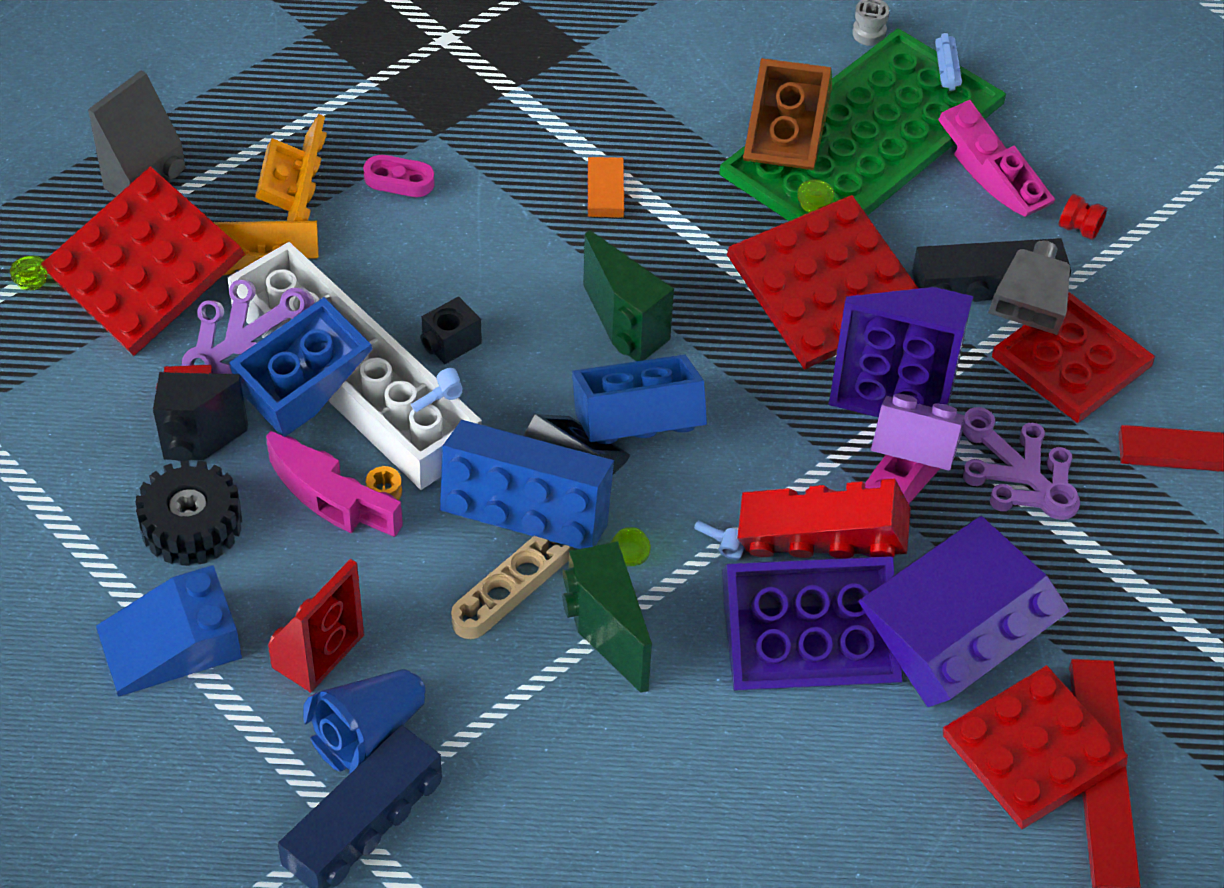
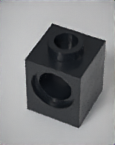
[420,296,482,364]

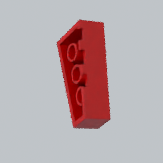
[737,478,911,559]

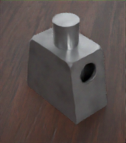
[988,241,1070,335]

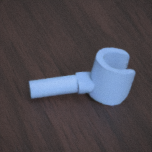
[411,368,463,412]
[694,520,744,560]

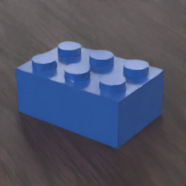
[572,354,707,444]

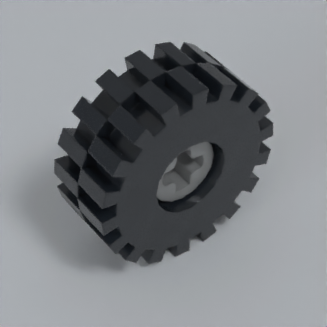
[135,460,242,566]

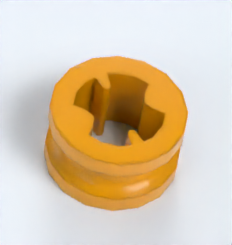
[365,466,402,501]

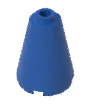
[303,669,426,774]

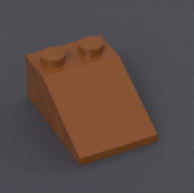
[743,58,832,170]

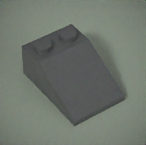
[88,70,186,196]

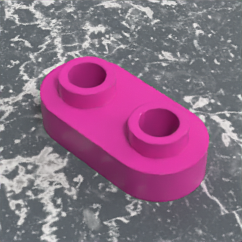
[363,155,435,197]

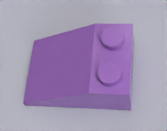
[871,394,965,471]

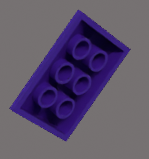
[829,287,973,417]
[858,515,1070,707]
[722,557,902,691]

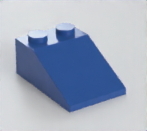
[229,297,373,437]
[96,565,242,697]

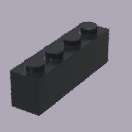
[912,238,1072,302]

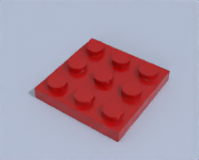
[992,292,1155,424]
[943,665,1128,830]

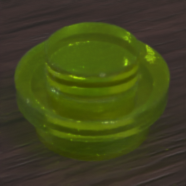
[797,180,834,212]
[10,256,48,290]
[611,527,651,566]

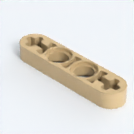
[451,536,574,639]

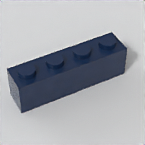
[278,725,442,888]

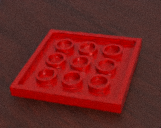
[40,166,246,357]
[727,195,919,370]

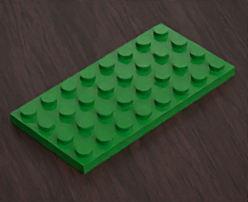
[719,28,1006,221]

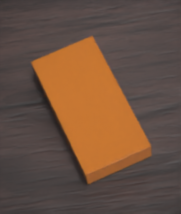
[588,157,624,218]

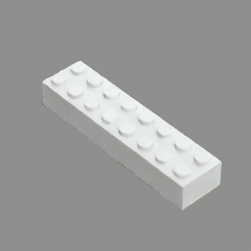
[227,242,482,490]

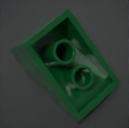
[583,230,674,361]
[562,541,652,693]

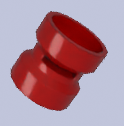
[1059,193,1108,240]

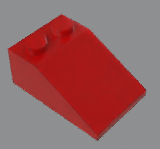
[268,559,364,693]

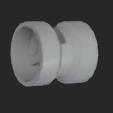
[852,0,890,46]

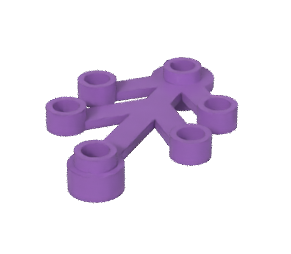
[181,279,314,374]
[963,407,1080,520]

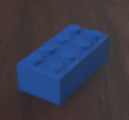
[440,419,614,549]

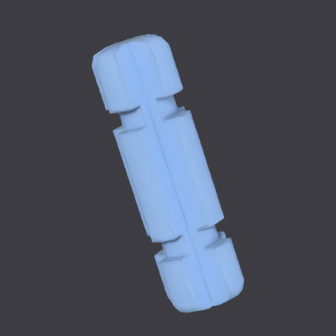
[935,33,962,91]

